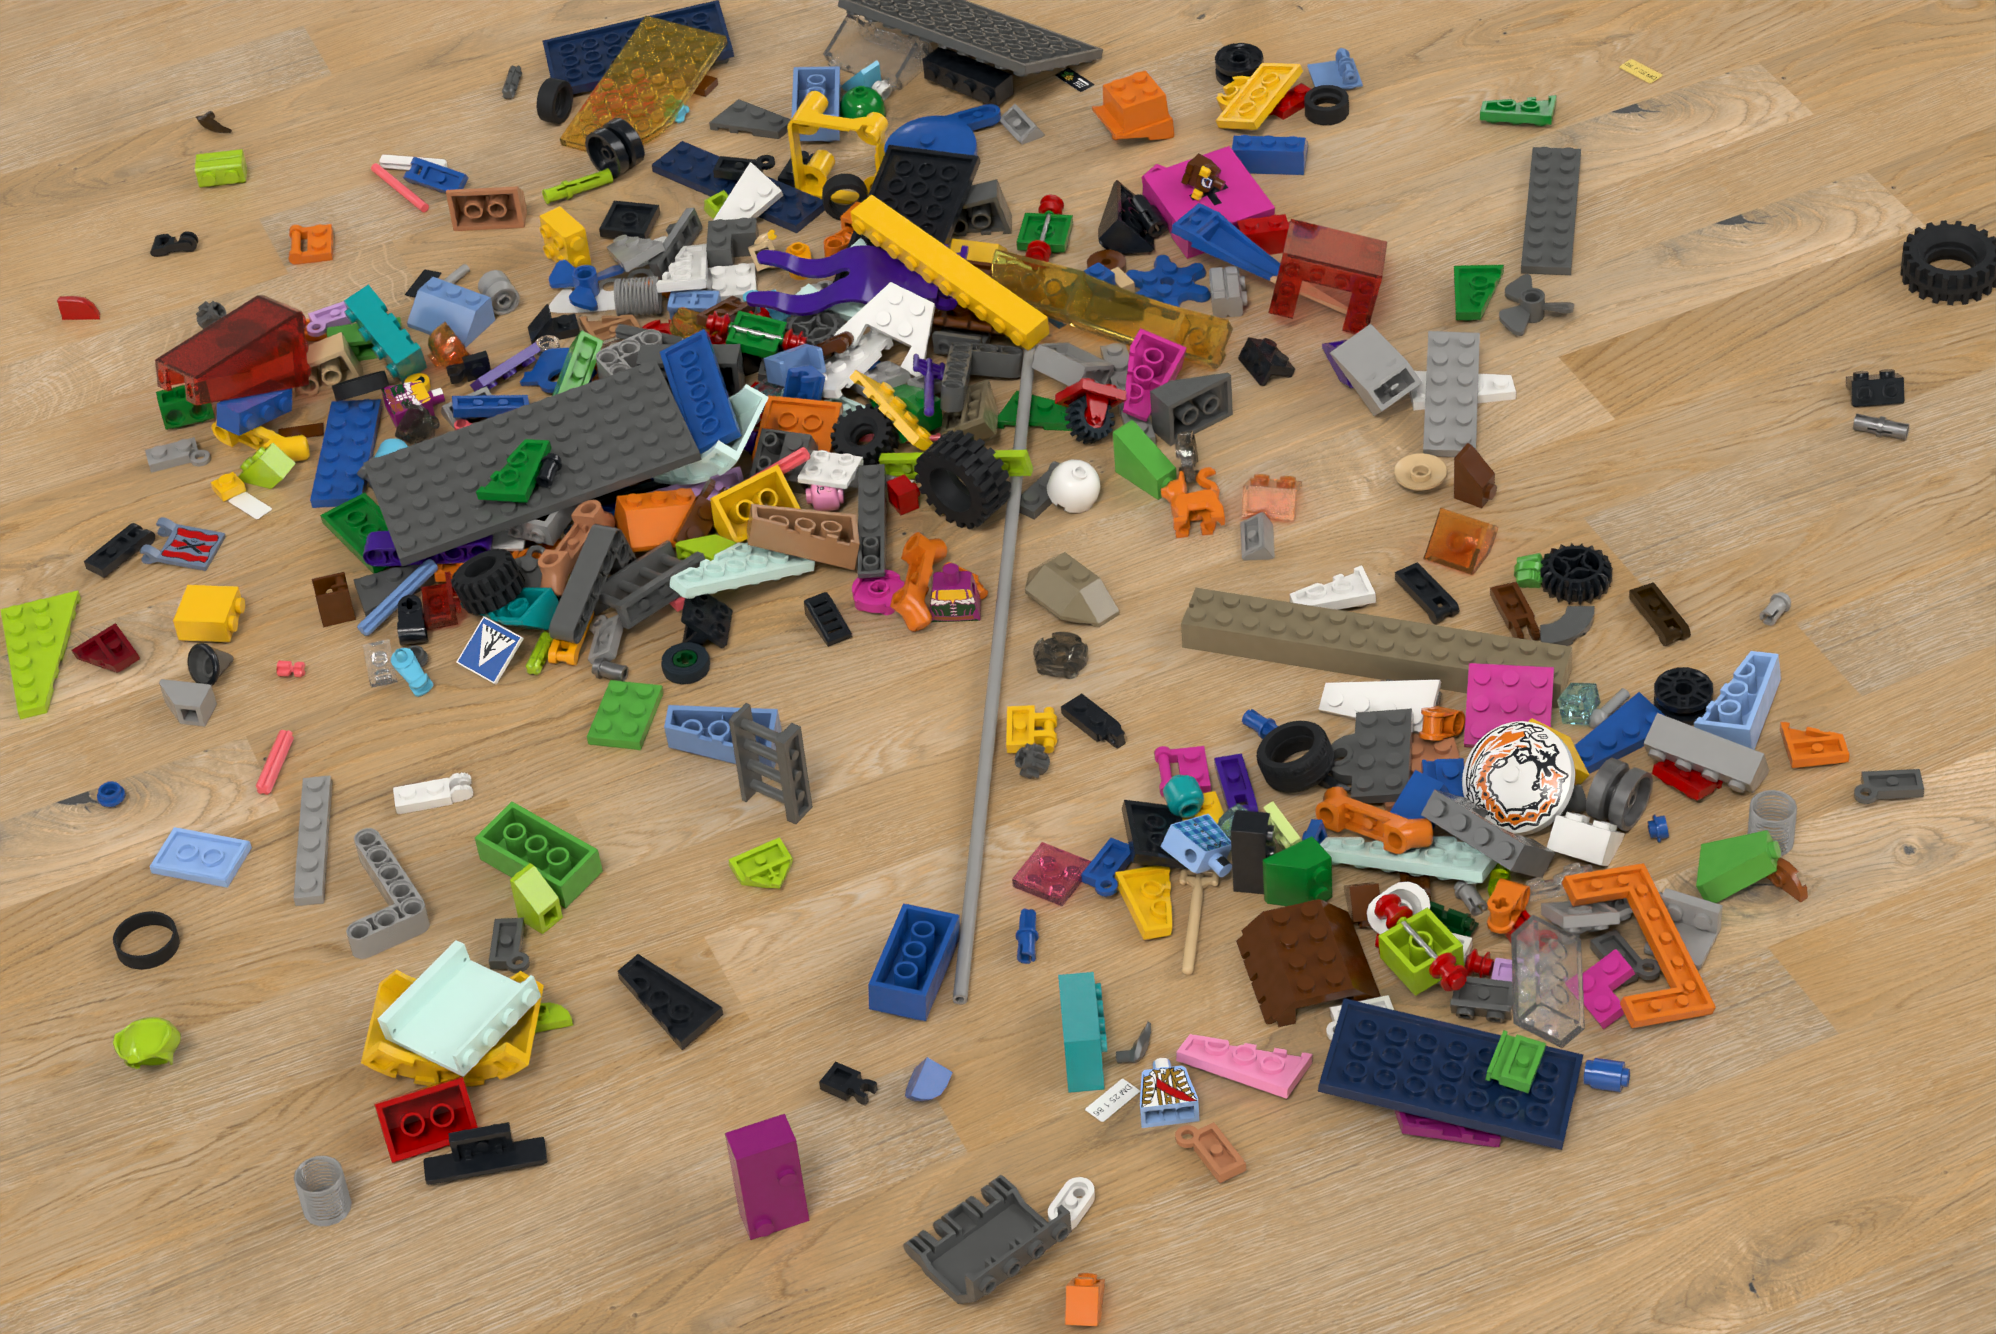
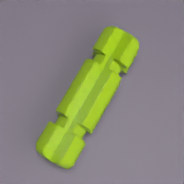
[526,631,553,675]

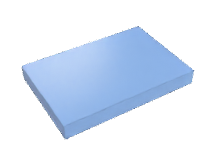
[149,827,252,888]

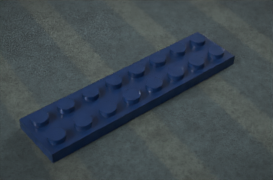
[652,141,825,233]

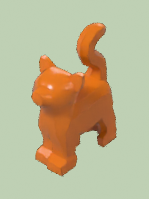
[1161,467,1225,538]

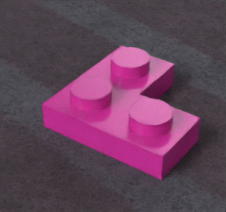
[1567,949,1635,1030]

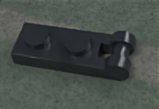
[84,523,155,578]
[1395,562,1460,624]

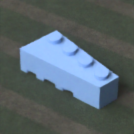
[1694,651,1781,750]

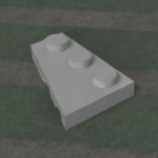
[606,235,665,273]

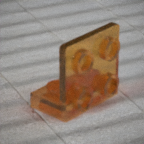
[1242,474,1302,521]

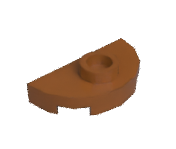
[1766,857,1808,903]

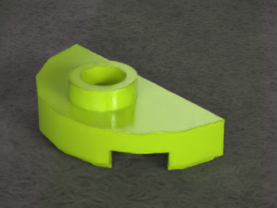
[535,1002,573,1033]

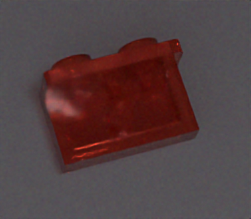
[421,571,462,630]

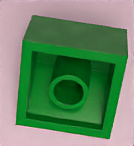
[1263,836,1332,906]

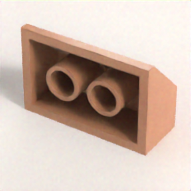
[446,186,527,231]

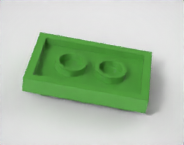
[587,680,664,750]

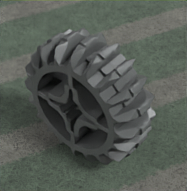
[784,310,846,358]

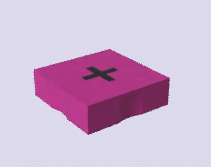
[1142,146,1275,259]

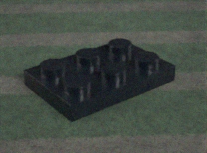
[1121,800,1188,869]

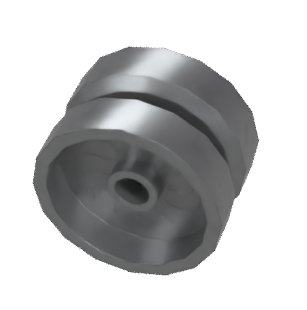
[1586,757,1653,831]

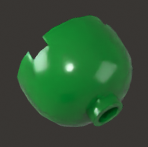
[840,86,886,119]

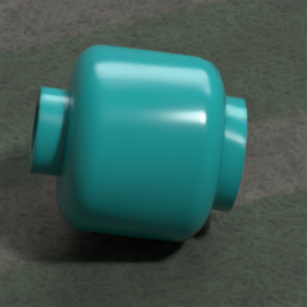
[1163,775,1204,818]

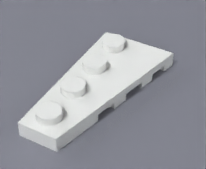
[1409,371,1516,411]

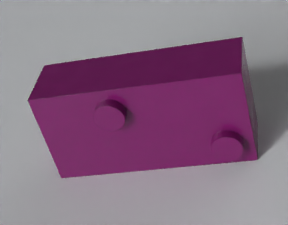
[725,1114,810,1240]

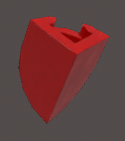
[57,296,100,320]

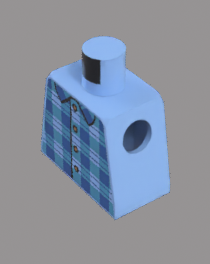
[1160,814,1232,877]

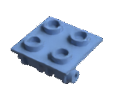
[1307,48,1363,89]

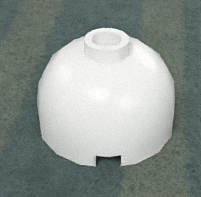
[1047,459,1101,513]

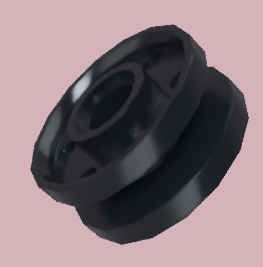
[1215,43,1264,86]
[1654,667,1713,726]

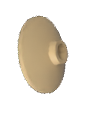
[1394,453,1447,490]

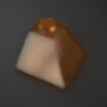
[1423,508,1499,575]

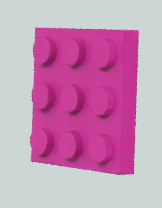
[1464,663,1554,748]

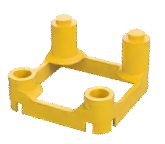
[787,91,888,204]

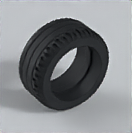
[1256,721,1335,793]

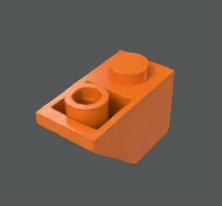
[1065,1273,1105,1326]

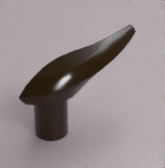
[196,111,232,133]

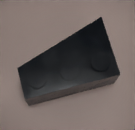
[1231,810,1276,894]

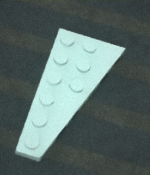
[669,542,815,599]
[1320,836,1497,884]

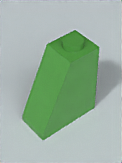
[1113,420,1177,500]
[1696,830,1781,903]

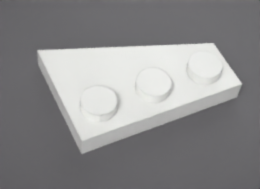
[1290,565,1376,610]

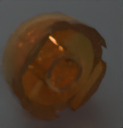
[427,321,470,370]

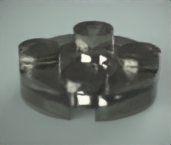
[1175,430,1199,484]
[1033,632,1089,679]

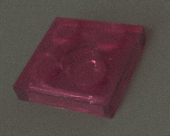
[1012,842,1091,906]

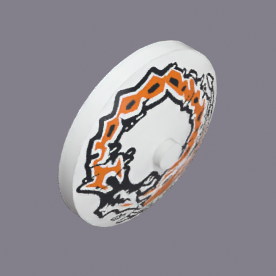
[1462,721,1575,836]

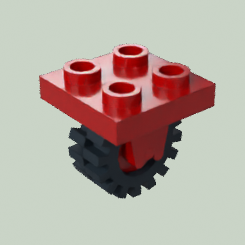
[1055,378,1127,444]

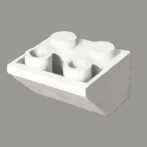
[1547,812,1625,866]

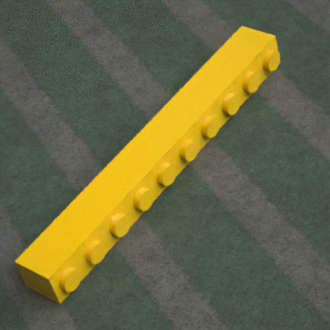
[851,195,1050,351]

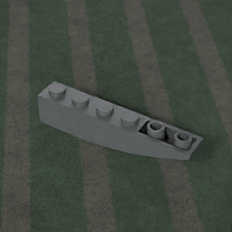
[858,464,887,578]

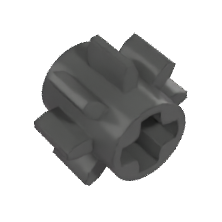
[196,301,227,331]
[1015,743,1050,779]

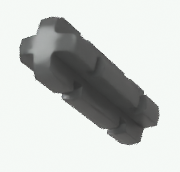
[502,65,522,99]

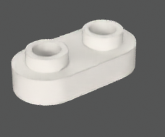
[1048,1177,1095,1229]

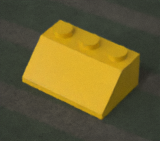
[710,464,801,543]

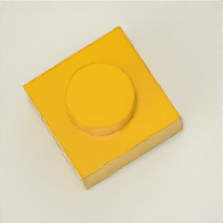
[210,472,246,502]

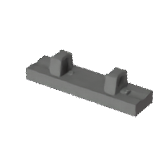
[648,208,703,280]

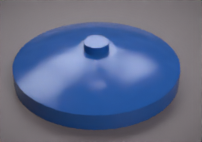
[884,115,978,156]

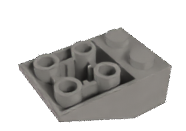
[1330,324,1422,416]

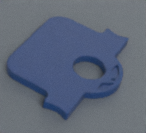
[520,348,597,393]

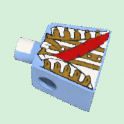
[1140,1058,1200,1128]

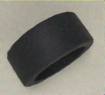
[536,78,573,124]
[1304,85,1349,126]
[822,173,868,220]

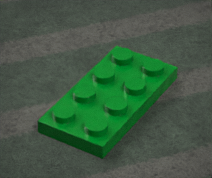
[320,492,390,574]

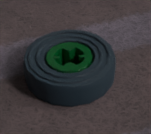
[661,642,710,684]

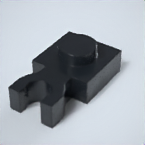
[819,1061,878,1106]

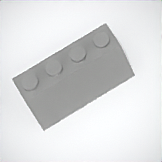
[1643,713,1769,793]

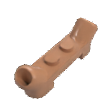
[538,500,615,596]

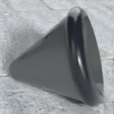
[187,643,234,686]

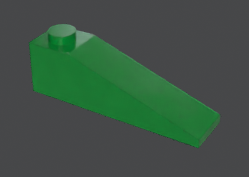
[866,384,943,444]

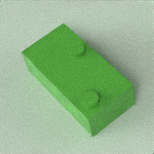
[475,801,603,908]

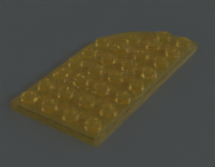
[560,16,727,152]

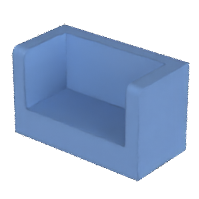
[764,344,826,387]

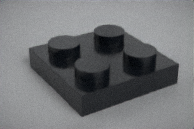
[599,200,660,239]

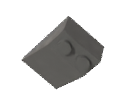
[1150,373,1233,446]

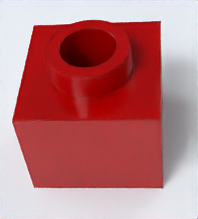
[886,474,920,516]

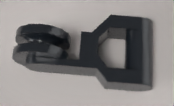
[150,231,199,257]

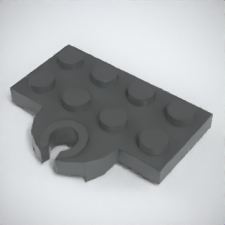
[1329,708,1414,804]

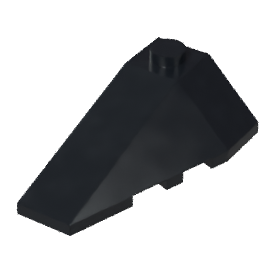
[1098,180,1154,254]

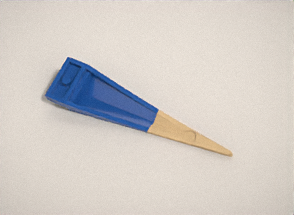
[1171,203,1351,316]

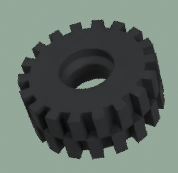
[830,404,900,465]

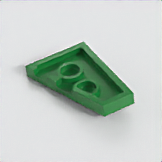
[1480,95,1557,126]

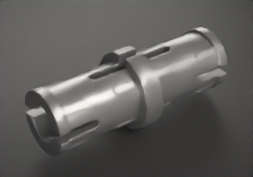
[1853,413,1909,440]

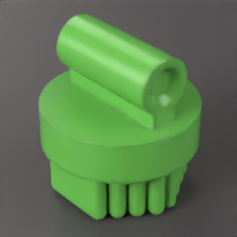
[1514,553,1543,588]

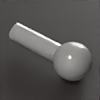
[1586,688,1630,729]

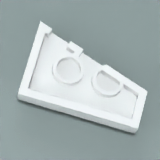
[714,162,783,220]

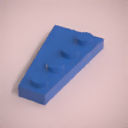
[1574,692,1665,774]

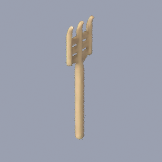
[1179,869,1219,975]

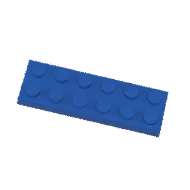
[660,329,742,454]
[310,399,383,508]

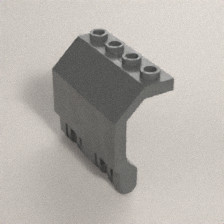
[903,1175,1072,1304]

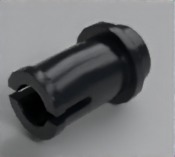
[536,453,562,488]

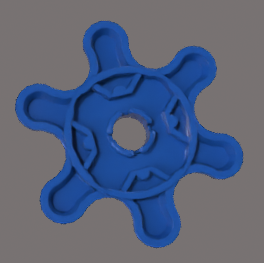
[1126,255,1211,318]

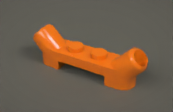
[890,532,947,632]
[1315,787,1433,854]

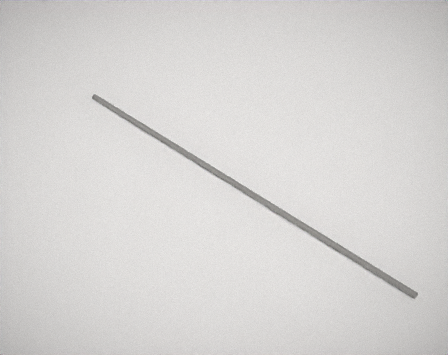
[953,344,1037,1005]

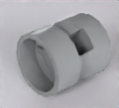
[478,270,520,315]

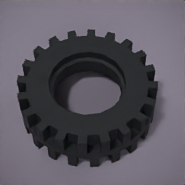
[1900,220,1996,306]

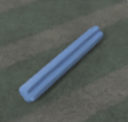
[357,559,438,636]

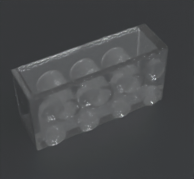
[1511,915,1585,1048]

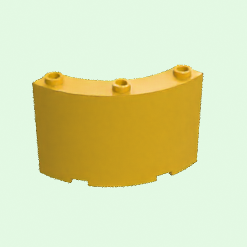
[361,969,544,1087]

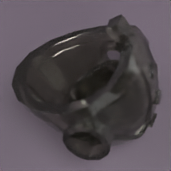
[395,401,440,445]

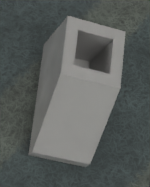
[159,679,217,727]

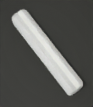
[379,155,448,171]

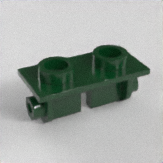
[1429,899,1479,937]

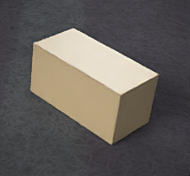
[1111,267,1135,295]

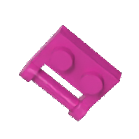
[1154,746,1211,797]

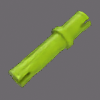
[542,168,613,204]

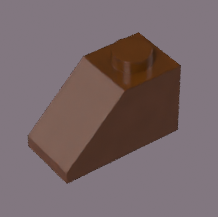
[1454,443,1497,508]
[1344,882,1380,927]

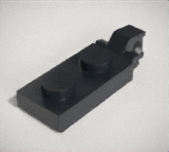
[1061,693,1126,749]

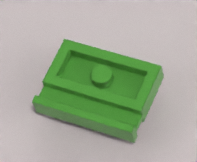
[1485,1030,1546,1093]

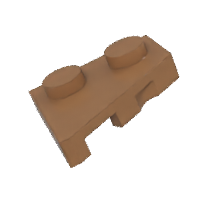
[579,315,641,349]

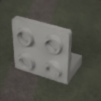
[1644,888,1723,970]

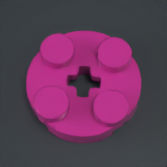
[852,569,905,615]

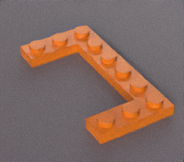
[1562,863,1716,1028]

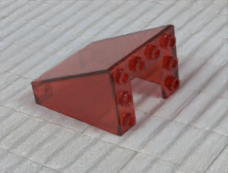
[1268,219,1387,334]
[155,295,311,405]

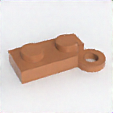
[1175,1122,1246,1184]

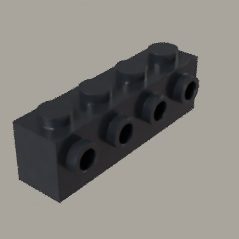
[922,47,1014,106]

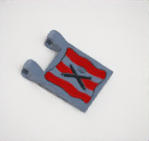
[140,517,226,571]

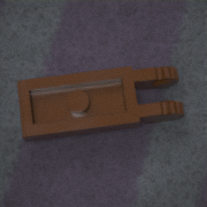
[674,478,728,542]
[1490,582,1540,640]

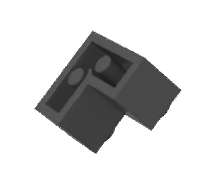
[706,218,759,268]

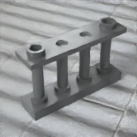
[594,540,705,629]
[729,703,813,824]

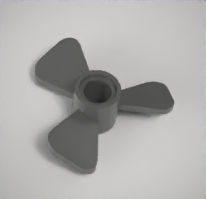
[1499,274,1574,336]

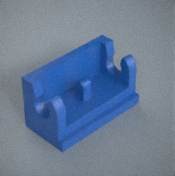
[783,365,826,401]

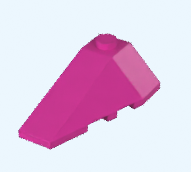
[1123,328,1187,422]

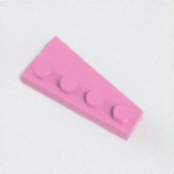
[1176,1034,1313,1099]

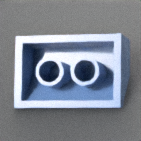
[407,277,495,348]

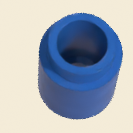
[1584,1058,1630,1092]

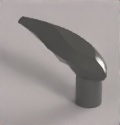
[1116,1022,1151,1063]

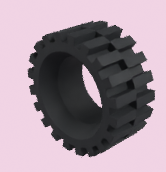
[914,430,1011,529]

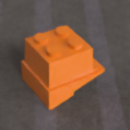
[1092,70,1174,140]

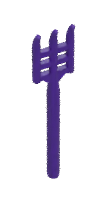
[913,353,945,417]

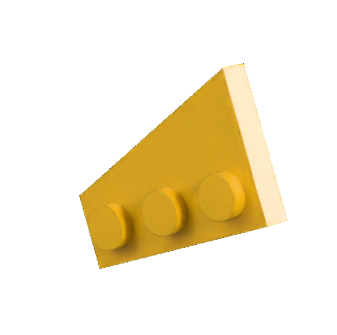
[1115,866,1172,940]

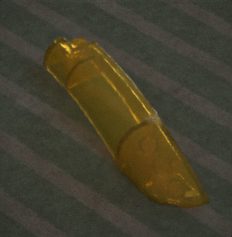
[992,249,1233,369]

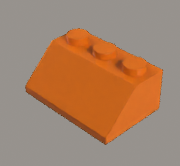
[614,488,696,552]

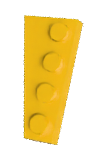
[849,370,933,451]

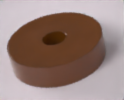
[1087,250,1126,273]

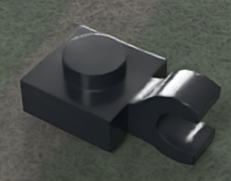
[446,351,491,384]

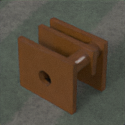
[312,572,356,628]

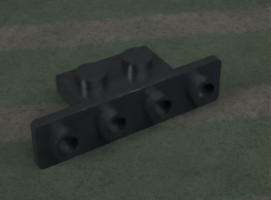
[423,1122,548,1185]

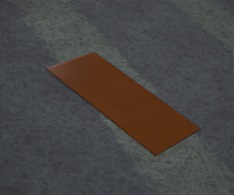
[278,423,324,438]

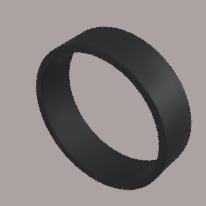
[332,370,389,401]
[113,911,180,970]

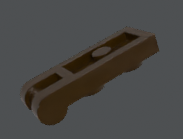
[1629,582,1691,646]

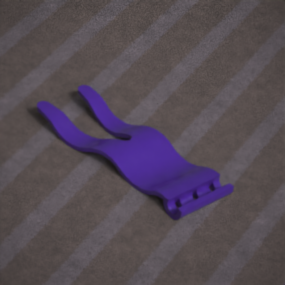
[746,244,969,316]

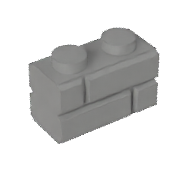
[1209,266,1247,318]

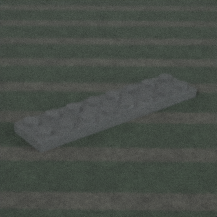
[1521,147,1581,275]

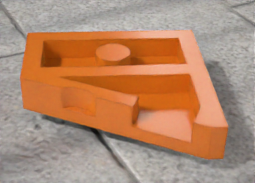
[1780,722,1849,768]

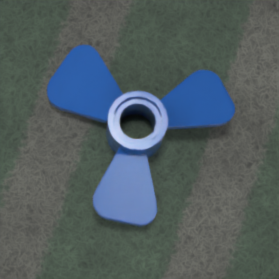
[549,260,625,311]

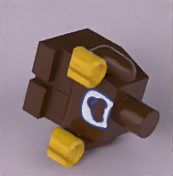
[1181,153,1226,201]

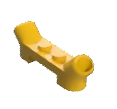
[211,420,310,462]

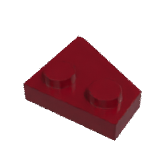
[71,623,140,673]

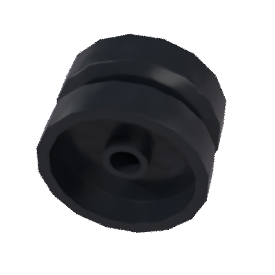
[585,118,645,179]

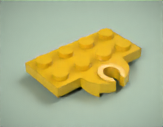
[1216,63,1303,130]

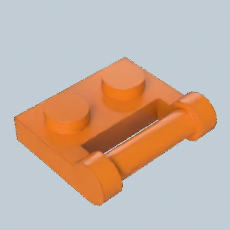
[288,224,333,265]

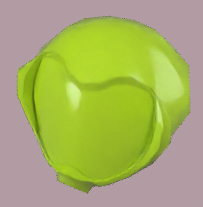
[113,1017,181,1069]

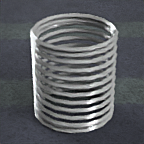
[614,276,662,316]
[1747,790,1797,856]
[294,1156,352,1226]

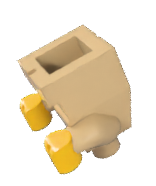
[748,229,777,272]

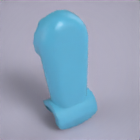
[391,648,434,697]

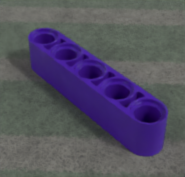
[363,531,493,567]

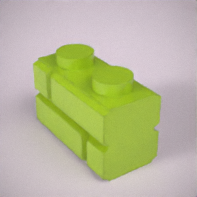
[195,149,247,188]

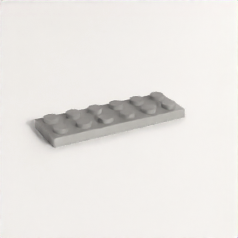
[1423,331,1480,457]

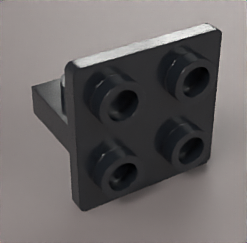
[681,594,733,648]

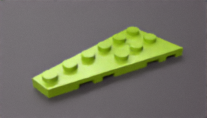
[0,590,81,720]

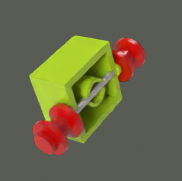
[1374,894,1468,996]

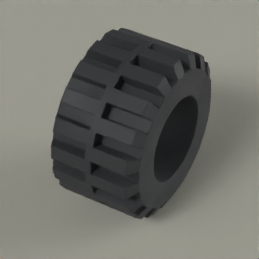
[451,549,525,615]

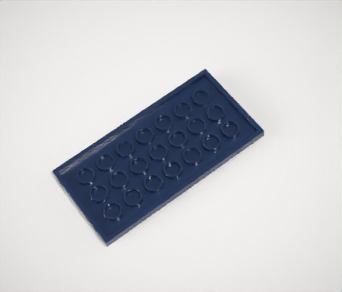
[542,0,735,94]
[1318,998,1583,1150]

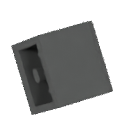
[750,428,818,494]

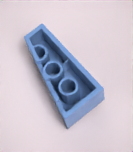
[664,705,782,769]

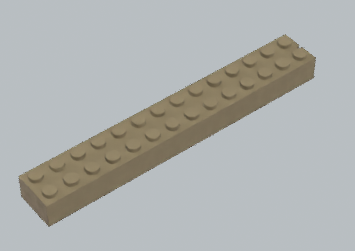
[1181,588,1572,709]

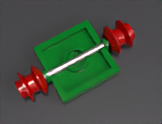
[1016,194,1073,267]
[706,310,807,358]

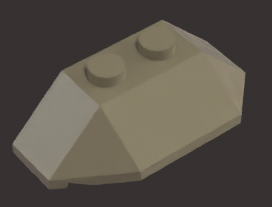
[940,379,998,442]
[1025,552,1120,627]

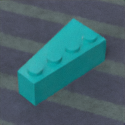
[344,284,427,384]
[1058,972,1108,1093]

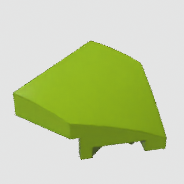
[729,837,793,889]

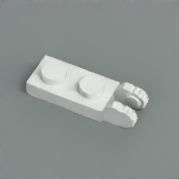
[393,772,473,814]

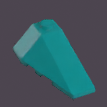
[460,587,559,630]

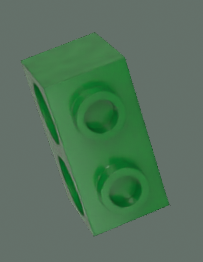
[156,380,215,430]

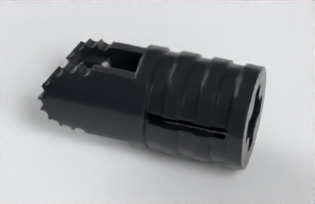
[1132,194,1168,237]

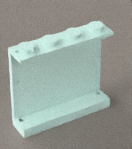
[378,940,541,1077]

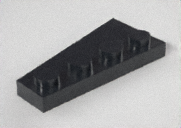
[617,954,723,1050]

